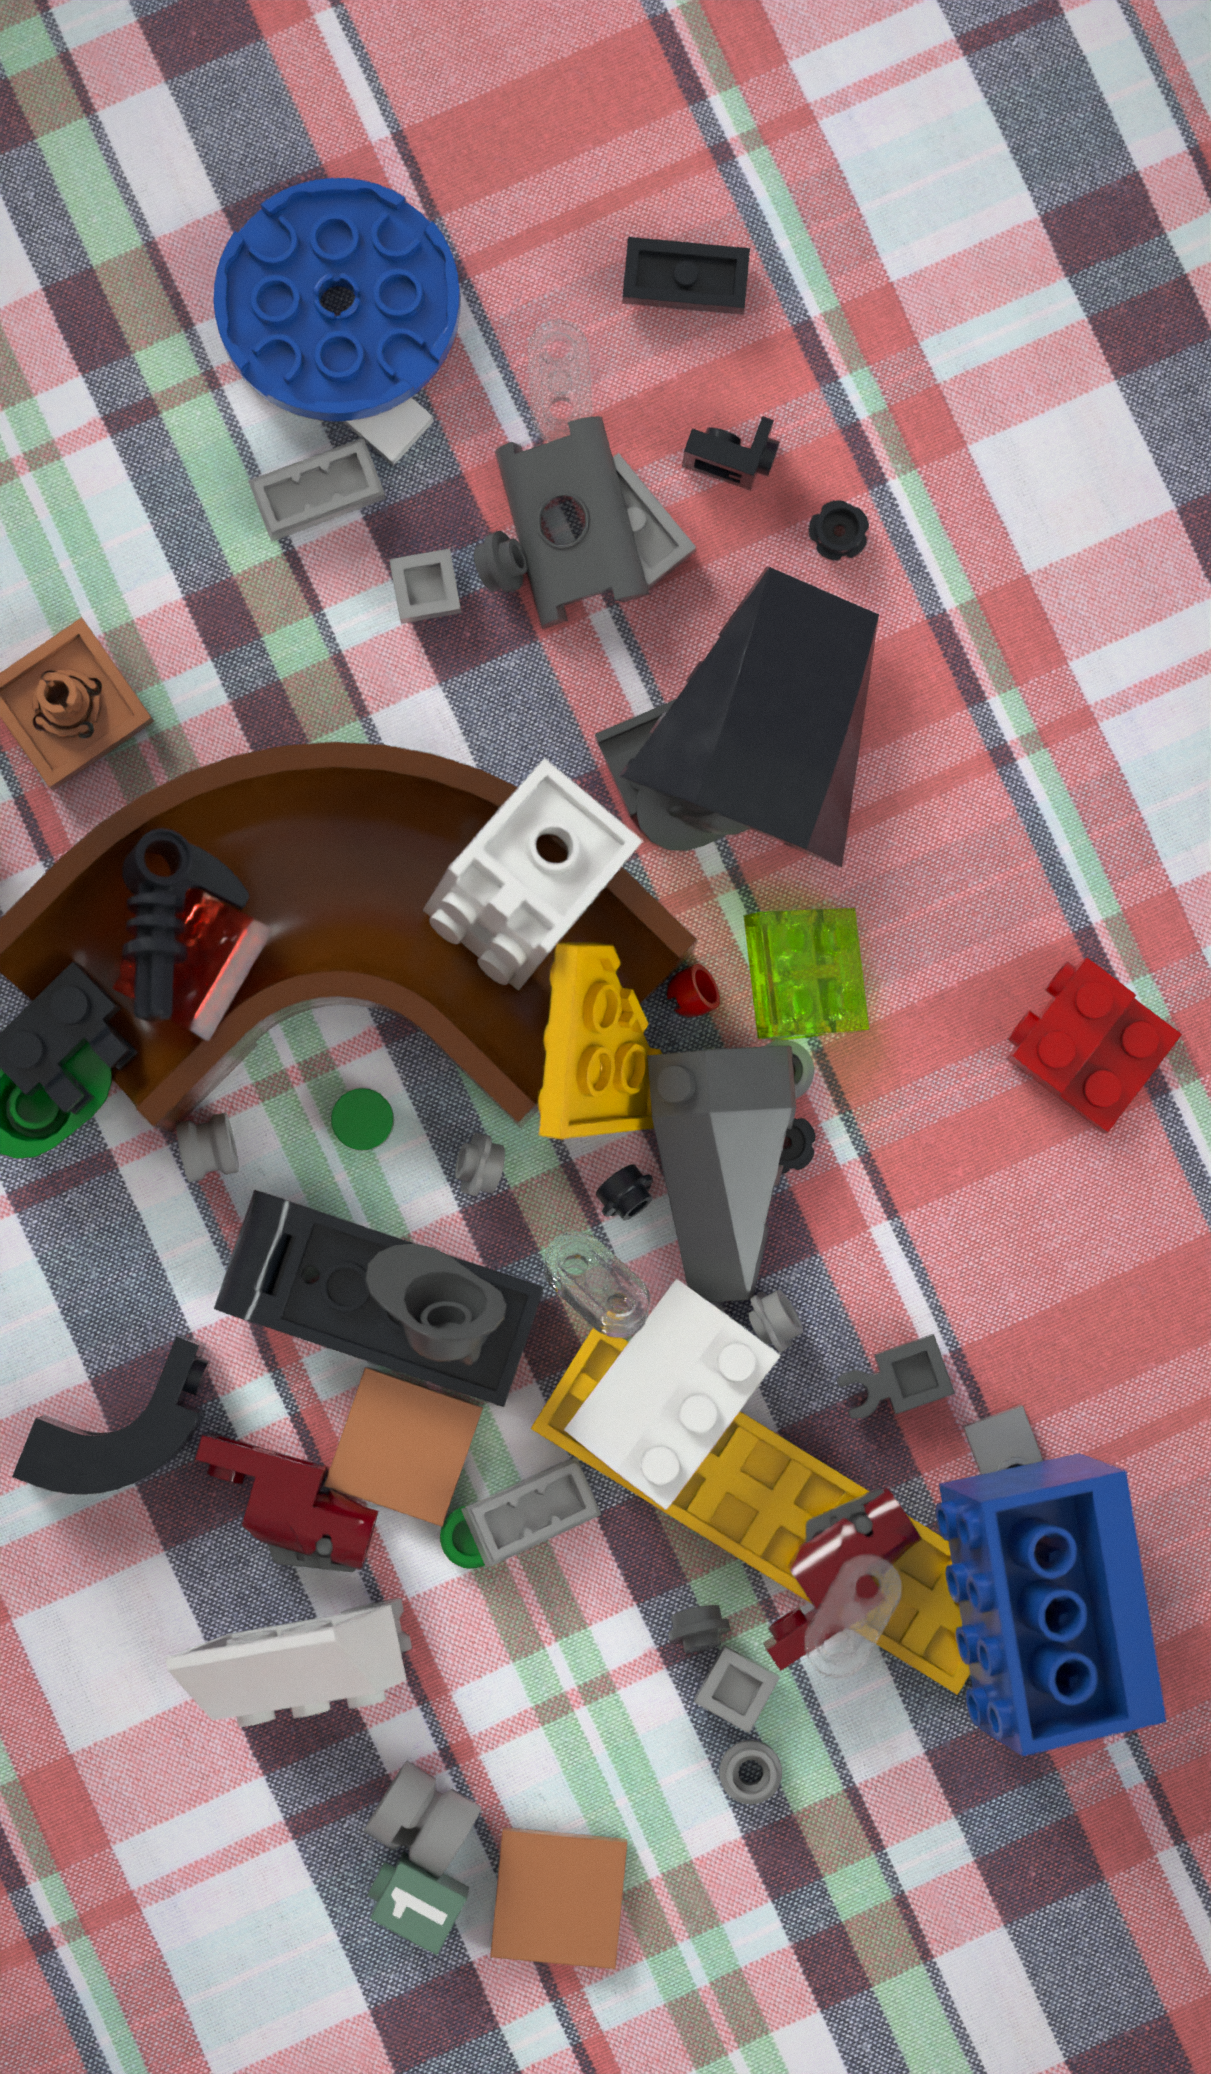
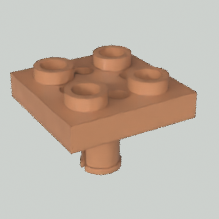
[0,617,155,791]

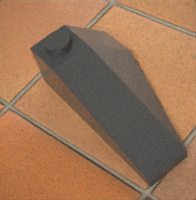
[647,1045,796,1303]

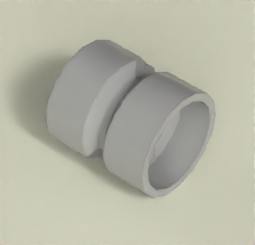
[363,1760,482,1879]

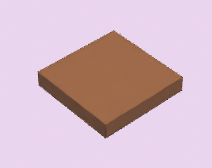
[324,1367,483,1527]
[490,1827,627,1969]

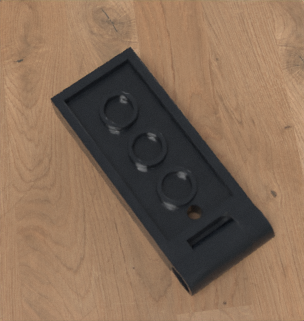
[214,1190,545,1407]

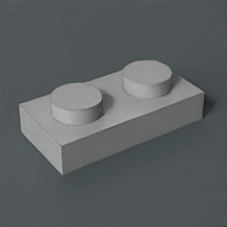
[573,453,696,590]

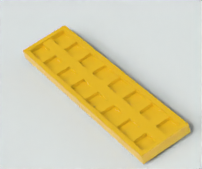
[531,1322,970,1695]

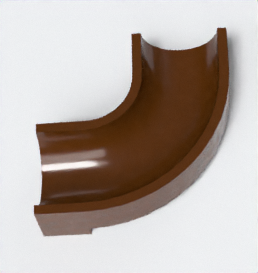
[0,742,698,1132]

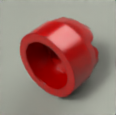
[666,964,720,1018]

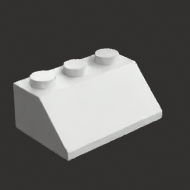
[564,1279,781,1510]
[165,1605,407,1727]

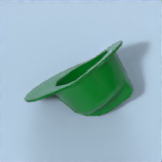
[0,1042,112,1159]

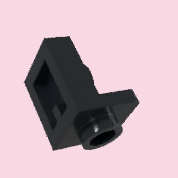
[682,416,780,491]

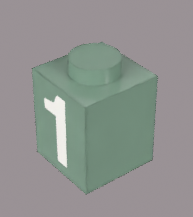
[367,1851,469,1955]

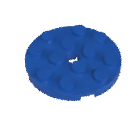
[213,178,461,421]

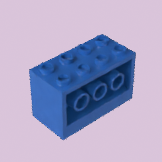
[936,1453,1167,1756]

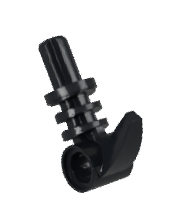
[122,828,250,1022]

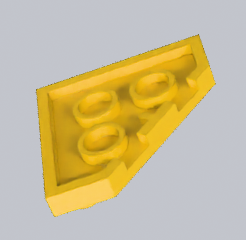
[538,942,662,1139]

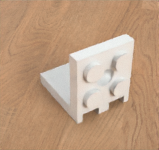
[423,758,643,991]

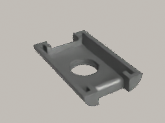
[495,416,649,629]

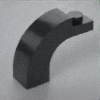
[12,1335,210,1495]

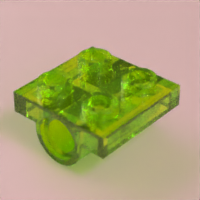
[743,908,870,1041]

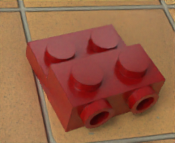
[1006,958,1182,1133]

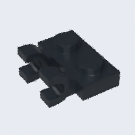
[0,962,139,1115]

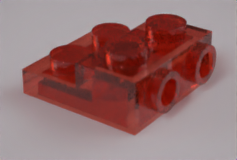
[112,888,273,1041]

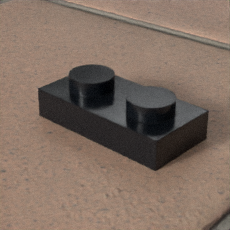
[622,237,750,315]

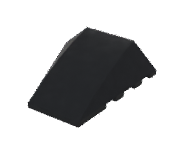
[619,567,879,867]

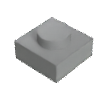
[389,549,461,624]
[693,1645,780,1733]

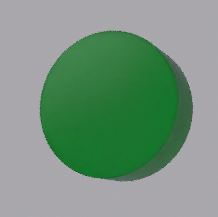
[331,1088,394,1151]
[440,1504,485,1569]

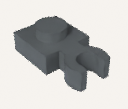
[836,1334,955,1419]

